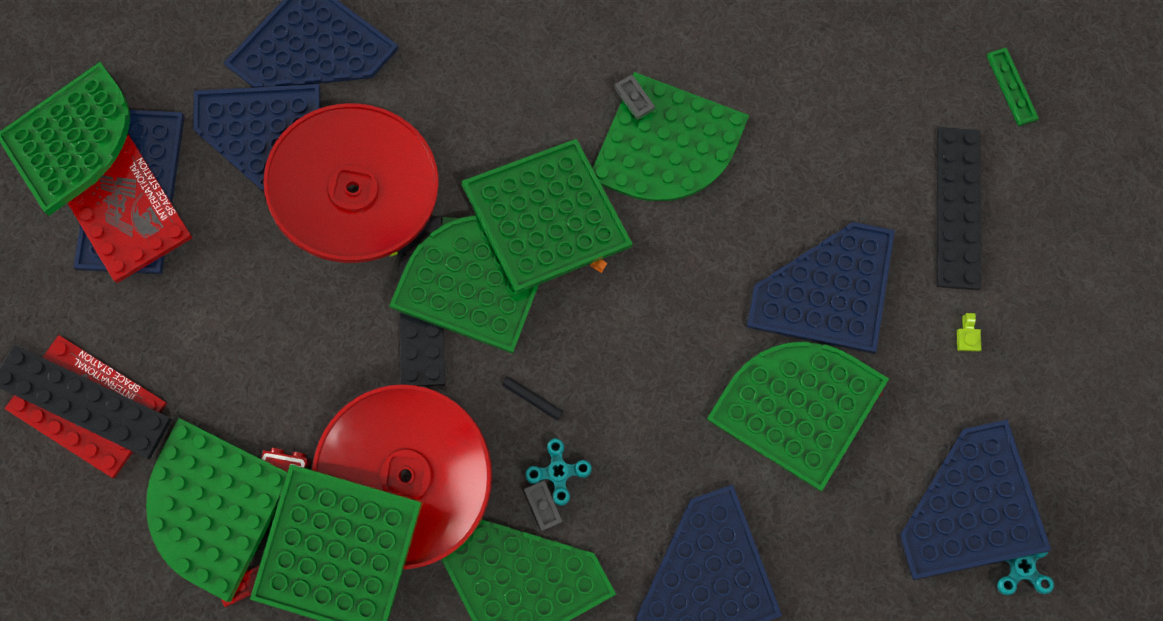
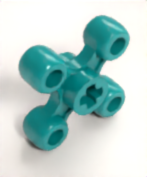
[525,438,592,506]
[997,552,1054,596]

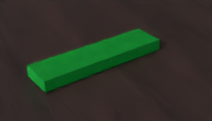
[986,47,1039,127]

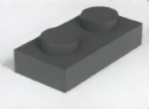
[614,74,655,120]
[524,480,563,531]

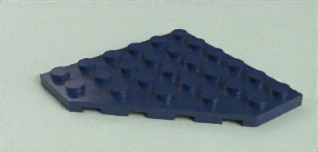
[224,0,399,88]
[193,84,321,193]
[746,222,895,354]
[900,420,1051,581]
[636,485,782,621]

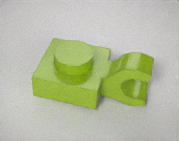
[957,313,981,352]

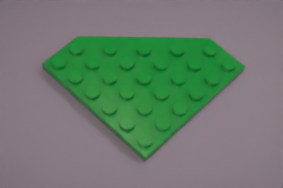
[441,520,616,621]

